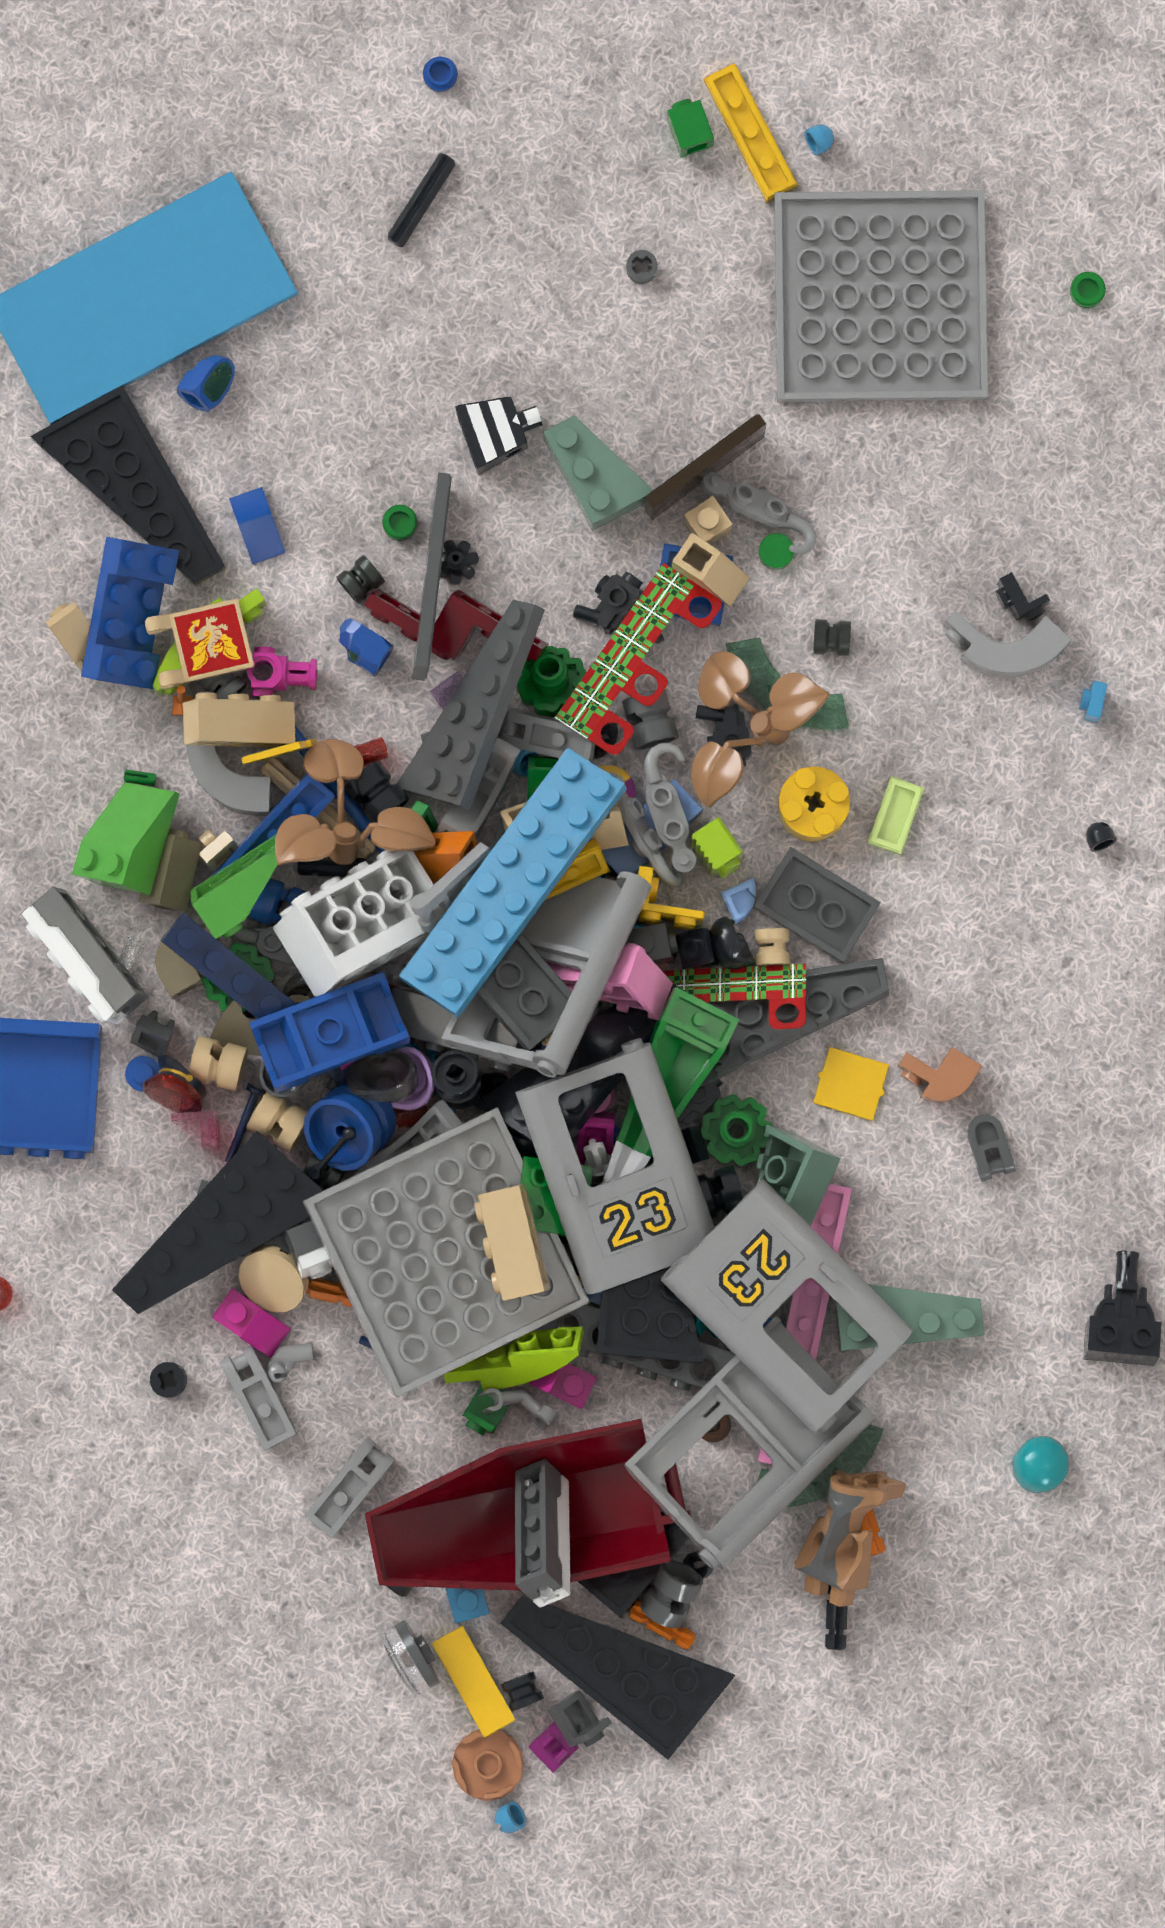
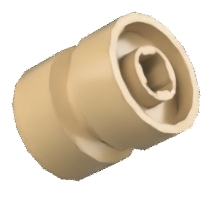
[189,1036,248,1092]
[246,1092,308,1153]

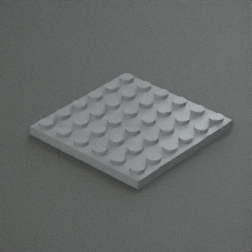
[774,190,988,402]
[303,1107,590,1397]

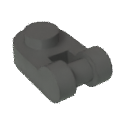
[967,1114,1016,1182]

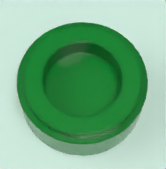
[1070,272,1106,308]
[382,505,418,541]
[759,533,794,570]

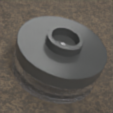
[380,1620,440,1697]

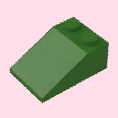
[72,782,180,895]
[190,834,278,939]

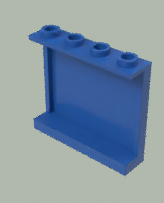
[0,1018,102,1159]

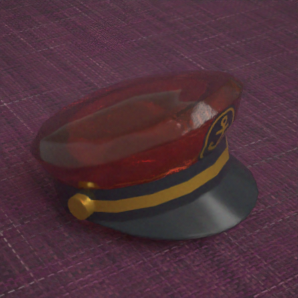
[142,1055,207,1115]

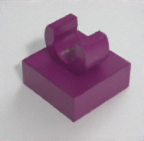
[528,1722,579,1773]

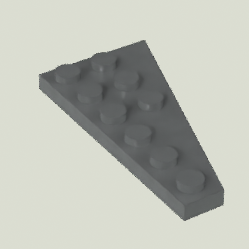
[398,600,545,810]
[698,958,889,1089]

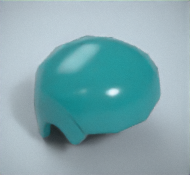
[1012,1436,1069,1493]

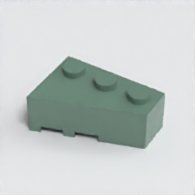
[543,415,653,531]

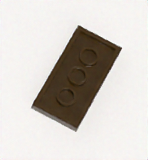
[645,414,766,520]

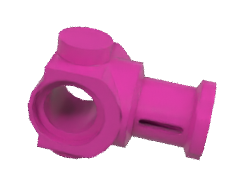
[247,647,318,698]

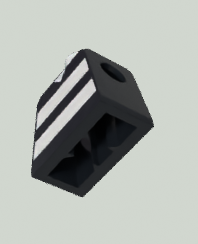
[455,397,543,475]

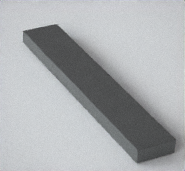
[412,472,452,681]

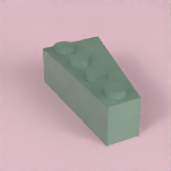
[751,1124,841,1226]
[834,1284,985,1352]

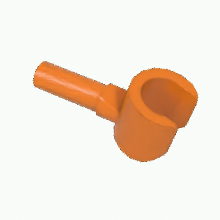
[172,686,194,717]

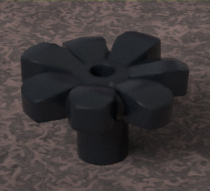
[440,540,479,585]

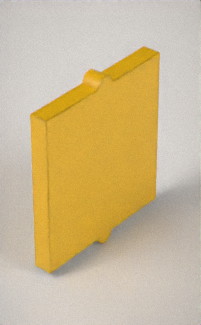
[241,739,317,764]
[813,1047,889,1121]

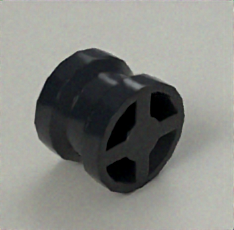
[150,1362,187,1398]
[501,1671,544,1712]

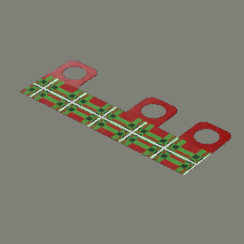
[555,563,722,755]
[611,964,806,1029]

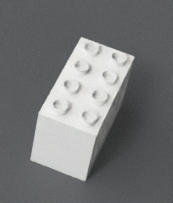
[273,850,436,997]

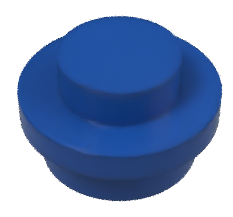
[423,56,458,92]
[125,1056,160,1092]

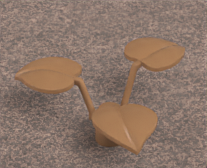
[691,651,830,808]
[275,739,435,865]

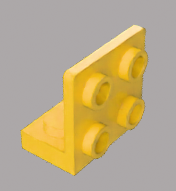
[638,866,705,931]

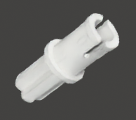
[584,1139,611,1186]

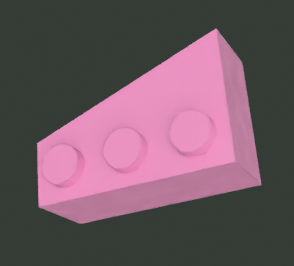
[546,943,673,1020]

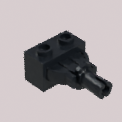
[1083,1250,1162,1366]

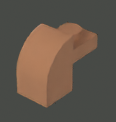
[897,1047,982,1103]

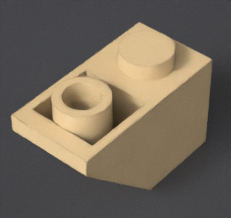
[672,533,750,607]
[45,601,90,672]

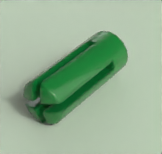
[124,770,156,786]

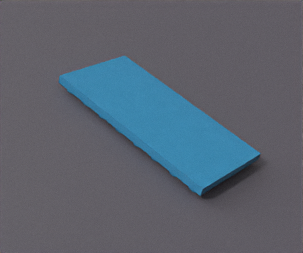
[0,171,298,425]

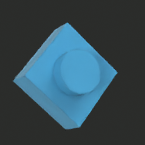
[1079,681,1107,723]
[445,1588,490,1624]

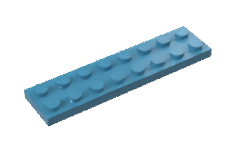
[399,747,627,1018]

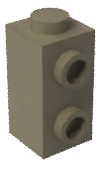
[138,829,202,912]

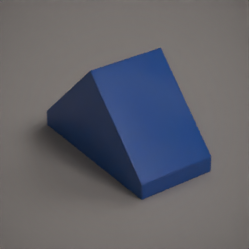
[229,487,286,564]

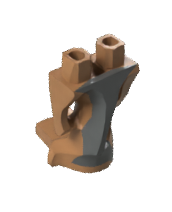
[795,1470,906,1607]

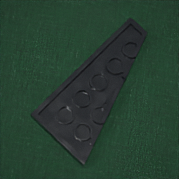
[30,385,226,586]
[474,984,685,1145]
[112,1131,324,1314]
[596,1138,704,1364]
[500,1595,735,1760]

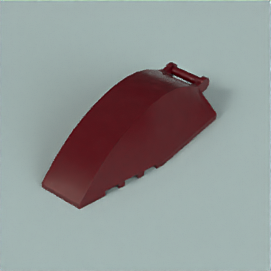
[365,1418,692,1591]

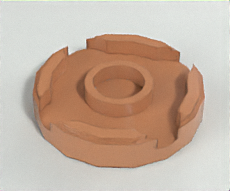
[452,1729,524,1801]

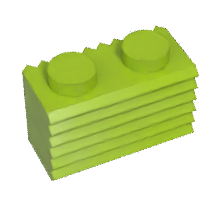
[690,817,743,879]

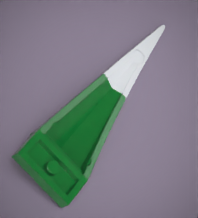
[602,987,740,1184]

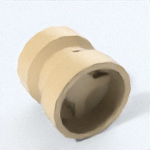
[754,928,790,966]

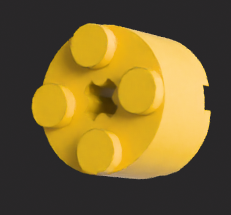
[778,766,850,842]

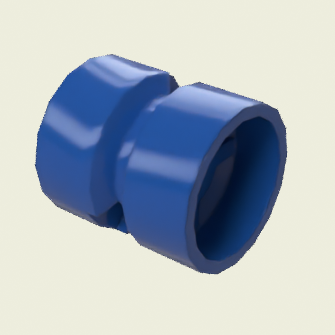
[249,877,313,926]

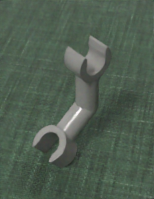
[478,1388,558,1430]

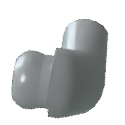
[266,1343,314,1383]

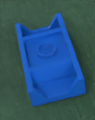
[81,537,179,690]
[249,971,410,1094]

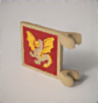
[145,598,255,690]

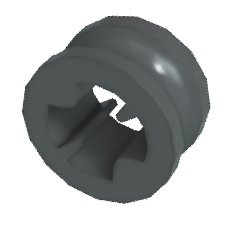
[626,250,658,284]

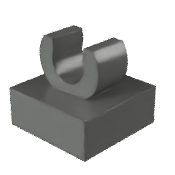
[130,1010,175,1057]

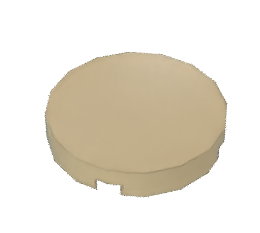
[238,1245,309,1313]

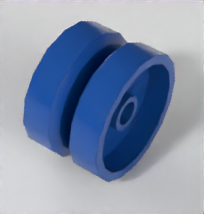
[304,1079,396,1171]

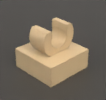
[198,829,238,873]

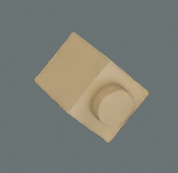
[683,496,733,545]

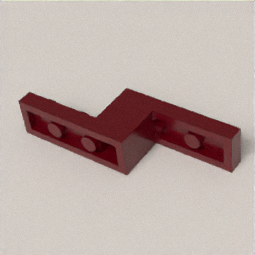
[364,589,549,661]

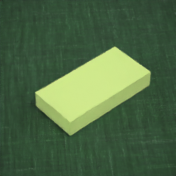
[867,776,924,855]

